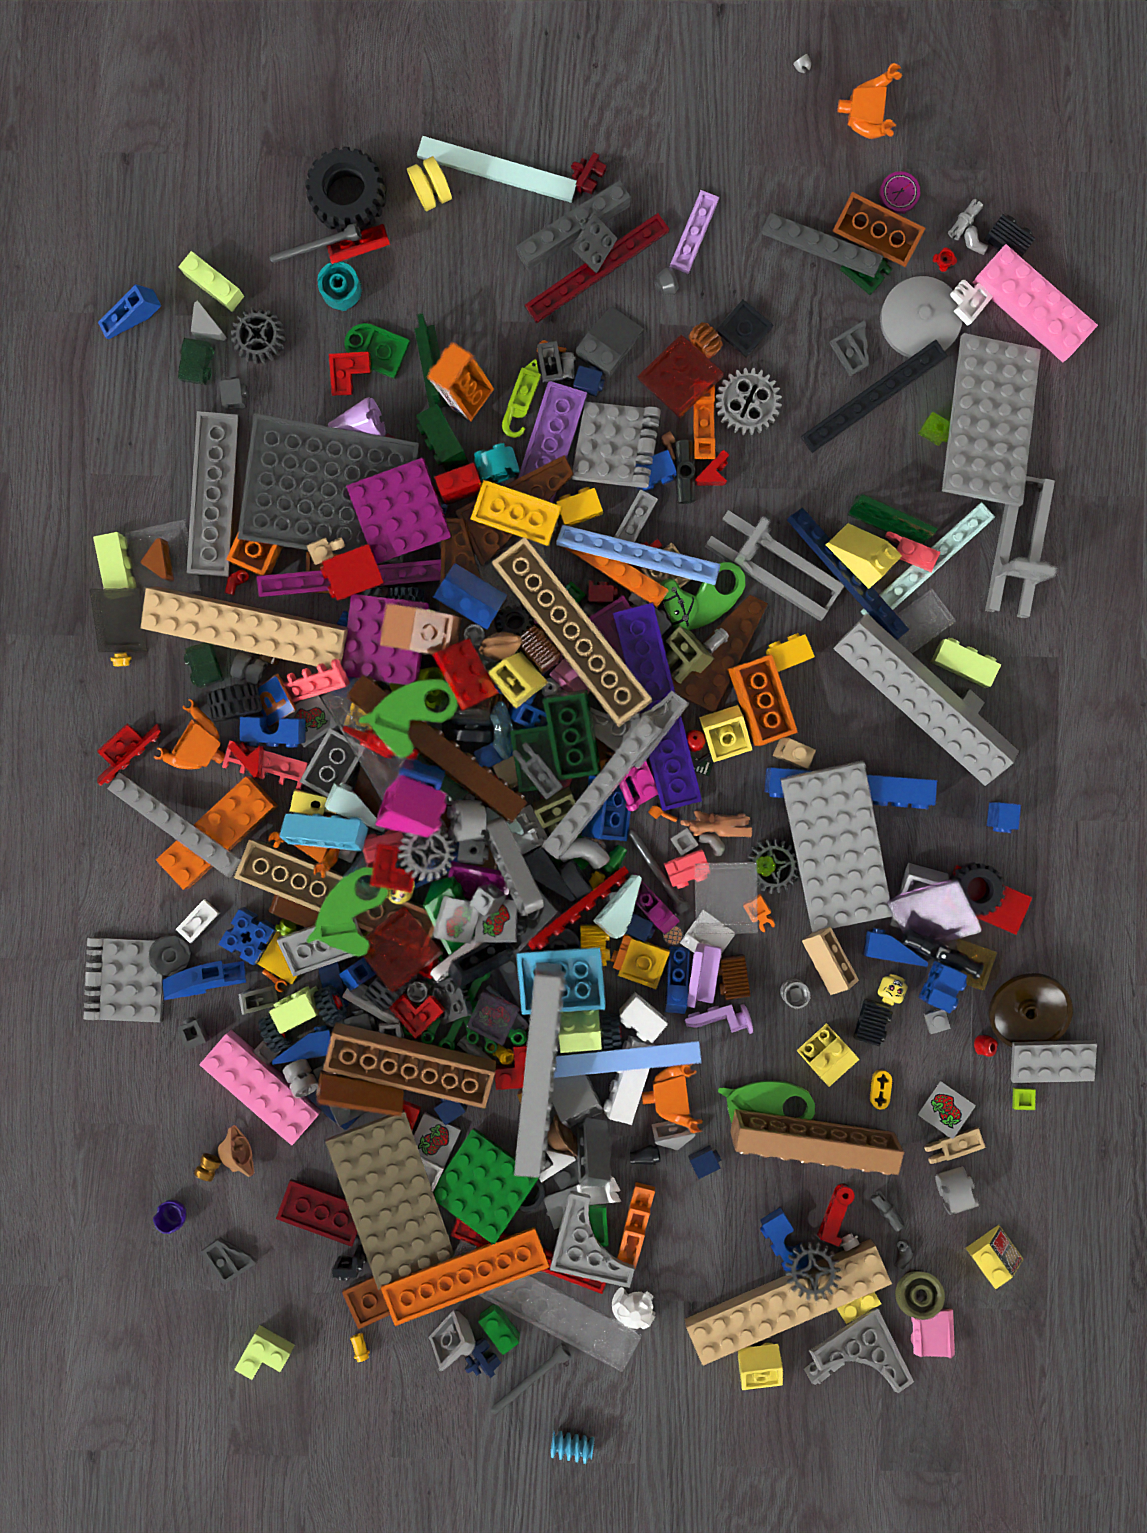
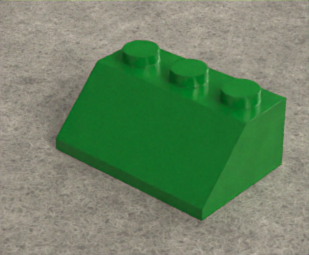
[424,876,475,954]

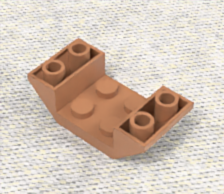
[380,603,462,654]

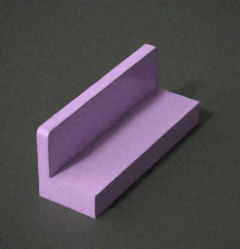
[687,943,722,1008]

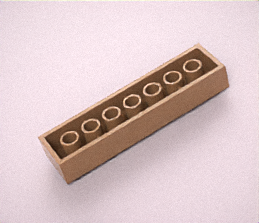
[323,1022,496,1108]
[730,1109,904,1175]

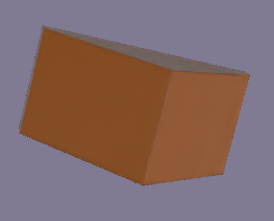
[140,538,174,582]

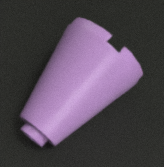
[328,397,386,436]

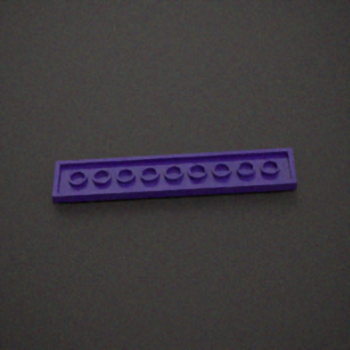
[613,603,702,811]

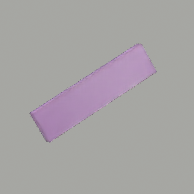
[670,190,719,274]

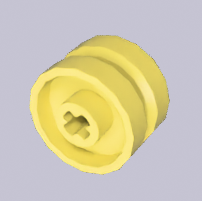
[407,156,452,211]

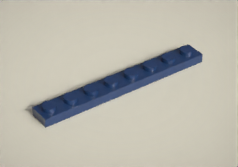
[787,507,910,640]

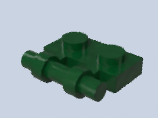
[840,245,893,296]

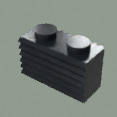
[984,214,1035,257]
[853,998,893,1047]

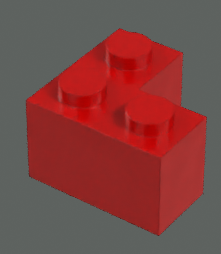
[495,1042,528,1090]

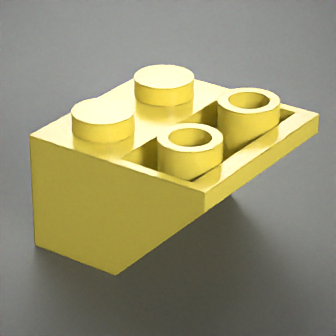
[489,652,548,709]
[796,1023,859,1087]

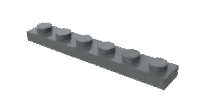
[762,213,883,277]

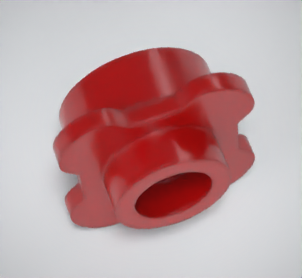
[933,247,957,272]

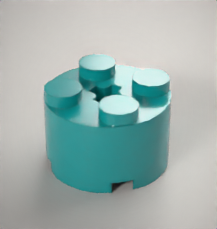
[318,262,362,311]
[474,443,520,484]

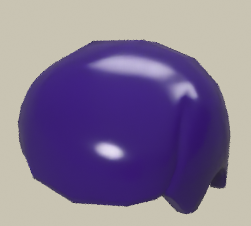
[153,1200,187,1234]

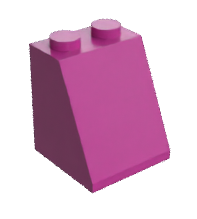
[375,774,447,837]

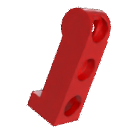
[817,1183,855,1247]

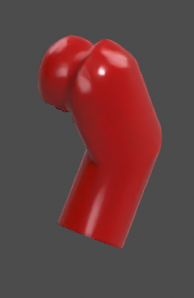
[224,570,249,596]

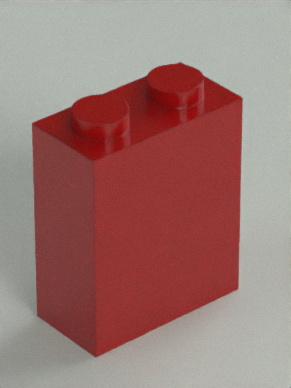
[435,463,482,505]
[320,544,384,601]

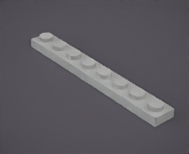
[542,717,662,860]
[107,772,242,877]

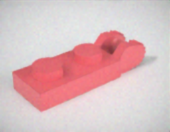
[885,532,941,573]

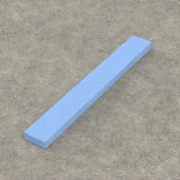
[556,525,721,585]
[554,1041,701,1078]

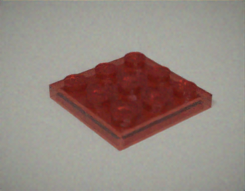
[637,335,724,418]
[363,906,442,993]

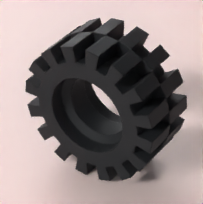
[496,604,534,636]

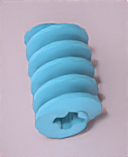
[550,1431,594,1464]

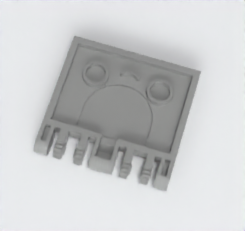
[572,402,661,488]
[83,937,164,1022]

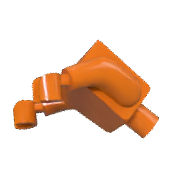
[837,63,902,139]
[154,699,226,769]
[268,813,340,878]
[642,1063,703,1133]

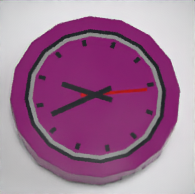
[879,172,920,214]

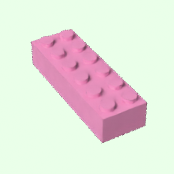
[972,244,1098,362]
[199,1030,321,1145]

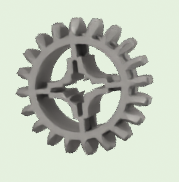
[398,828,454,881]

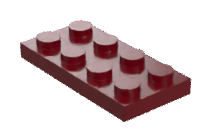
[276,1179,358,1247]

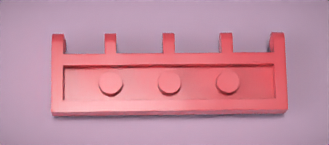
[280,659,350,702]
[222,740,309,790]

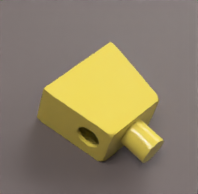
[290,789,336,815]

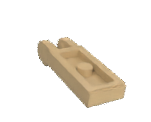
[924,1127,986,1164]

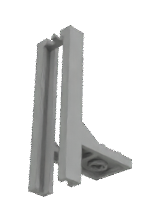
[985,476,1056,618]
[705,510,844,621]

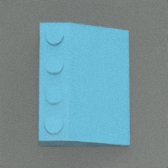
[517,947,606,1015]

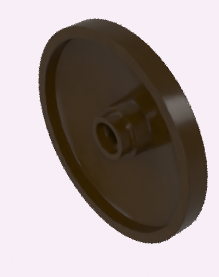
[988,973,1073,1047]

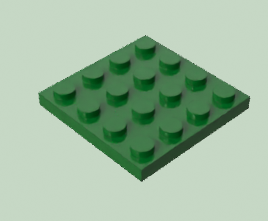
[433,1128,539,1244]

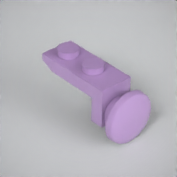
[685,1004,753,1034]

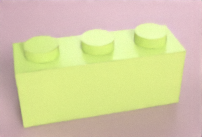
[179,251,244,312]
[93,532,136,599]
[931,638,1001,688]

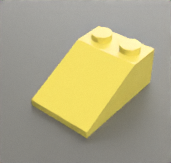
[826,523,902,588]

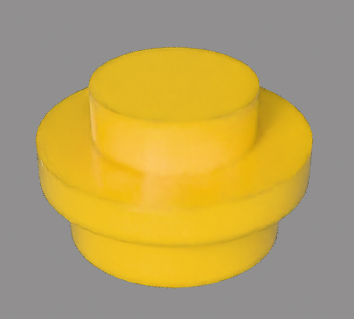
[110,652,132,666]

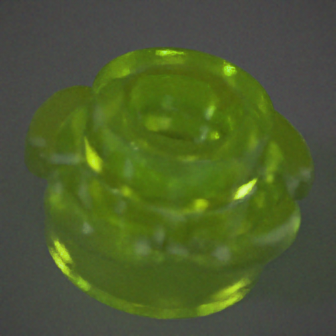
[755,856,776,876]

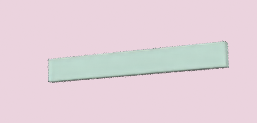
[417,136,577,203]
[860,502,995,618]

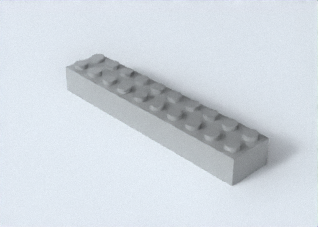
[833,613,1019,786]
[514,962,565,1178]

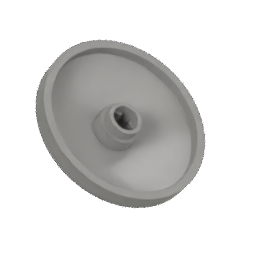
[880,276,962,358]

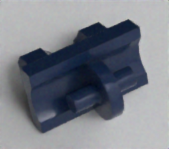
[465,1337,501,1378]

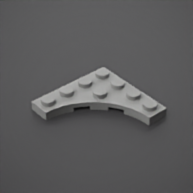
[590,691,689,769]
[550,1190,635,1288]
[810,1307,914,1393]

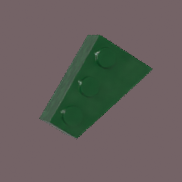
[416,404,469,472]

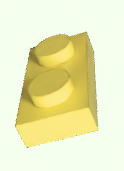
[837,1292,881,1324]

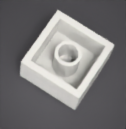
[619,992,668,1043]

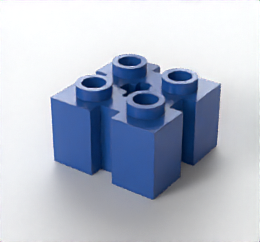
[218,907,277,965]
[918,961,967,1013]

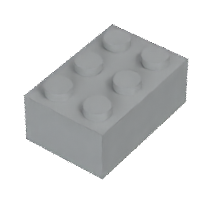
[299,728,368,798]

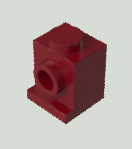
[589,581,617,604]

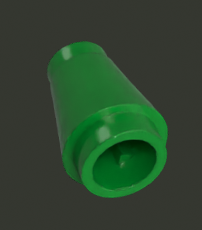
[600,844,627,875]

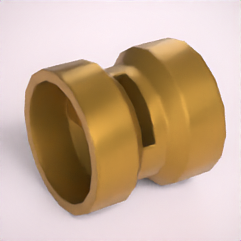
[194,1153,221,1182]

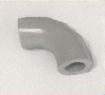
[560,838,610,869]

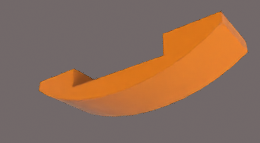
[693,381,715,459]

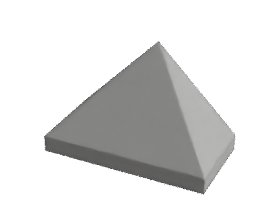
[652,1121,696,1151]

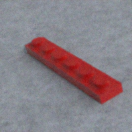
[528,866,629,951]

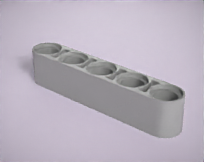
[482,817,543,915]

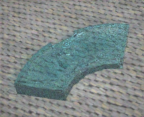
[490,701,513,760]

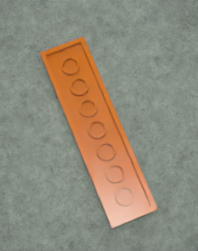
[380,1227,549,1326]

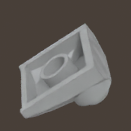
[429,1310,475,1371]

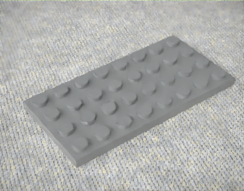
[942,333,1041,507]
[780,761,893,932]

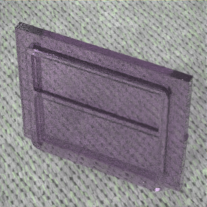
[887,880,983,951]

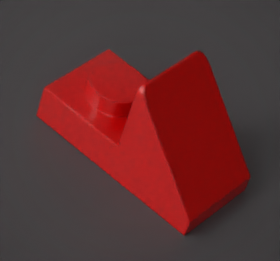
[695,449,729,486]
[227,741,264,778]

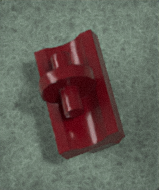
[571,152,607,195]

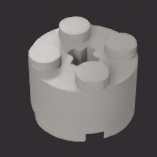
[447,800,486,842]
[935,1166,979,1215]

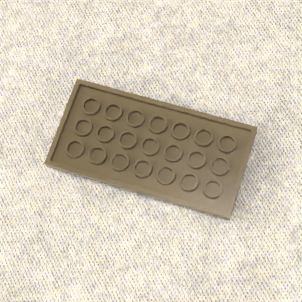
[325,1110,455,1290]

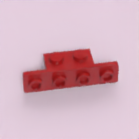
[97,723,161,786]

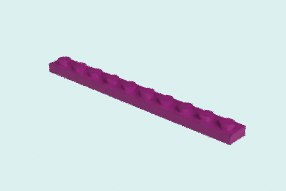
[257,560,441,597]

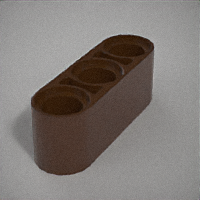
[268,894,319,928]

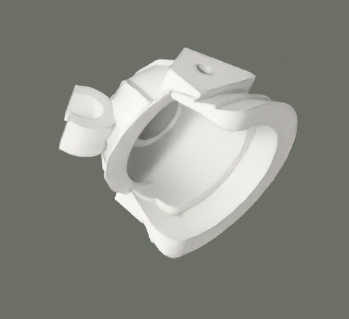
[577,1176,622,1205]
[612,1287,655,1330]

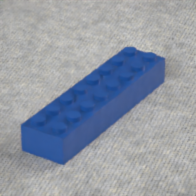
[764,768,937,809]

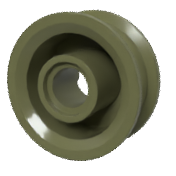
[895,1271,945,1320]

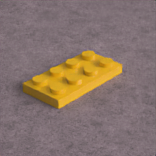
[471,480,562,546]

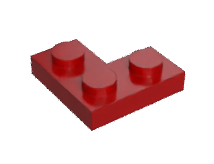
[329,352,372,396]
[370,843,415,894]
[389,993,446,1039]

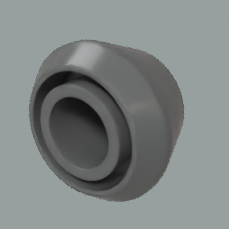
[654,267,679,295]

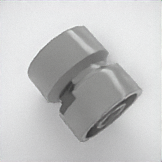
[780,978,810,1009]
[283,1059,318,1098]

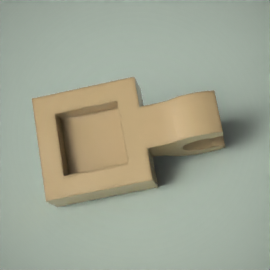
[307,537,345,565]

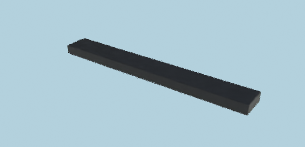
[801,339,948,453]

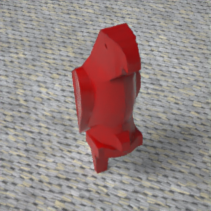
[342,726,419,760]

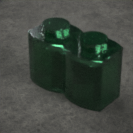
[178,338,214,385]
[184,642,224,688]

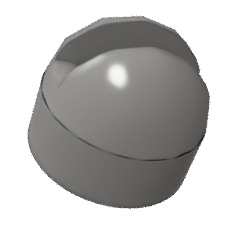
[793,54,811,73]

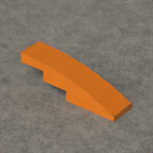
[617,1182,655,1269]

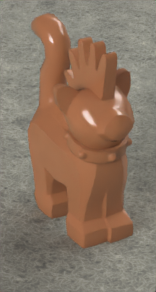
[681,810,752,837]

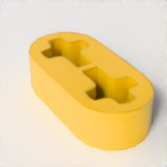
[870,1069,892,1110]

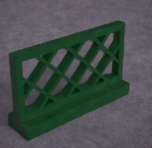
[414,313,449,408]
[847,494,938,545]

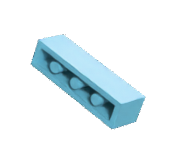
[279,812,368,851]

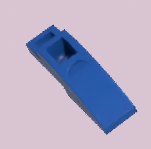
[163,961,246,1000]

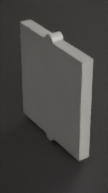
[543,1185,578,1229]

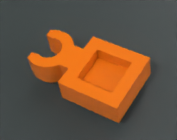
[743,894,775,932]
[610,934,632,970]

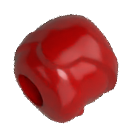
[686,730,706,752]
[974,1035,998,1057]

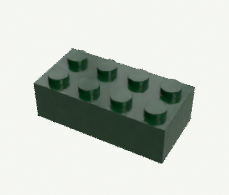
[543,689,601,780]

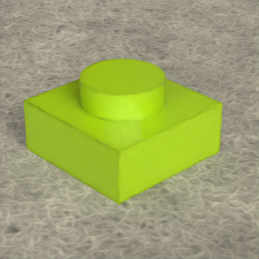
[1012,1087,1036,1110]

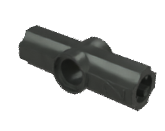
[675,440,695,504]

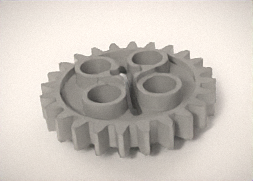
[715,368,782,435]

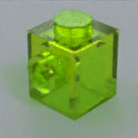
[917,411,950,446]

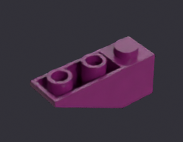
[620,873,680,935]

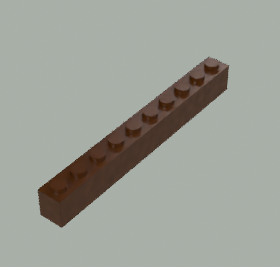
[347,675,528,824]

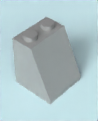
[551,1075,604,1129]

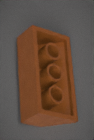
[833,192,926,267]
[316,1070,404,1116]

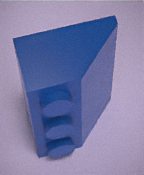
[433,563,507,630]
[582,776,634,841]

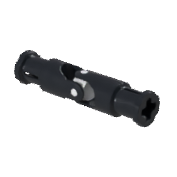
[901,927,984,979]

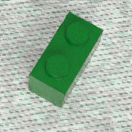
[478,1302,520,1355]

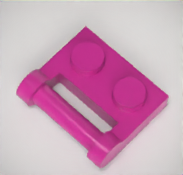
[619,761,658,811]

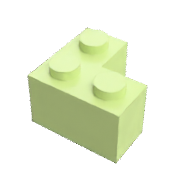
[234,1325,295,1380]

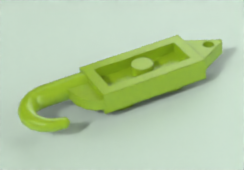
[502,359,541,438]

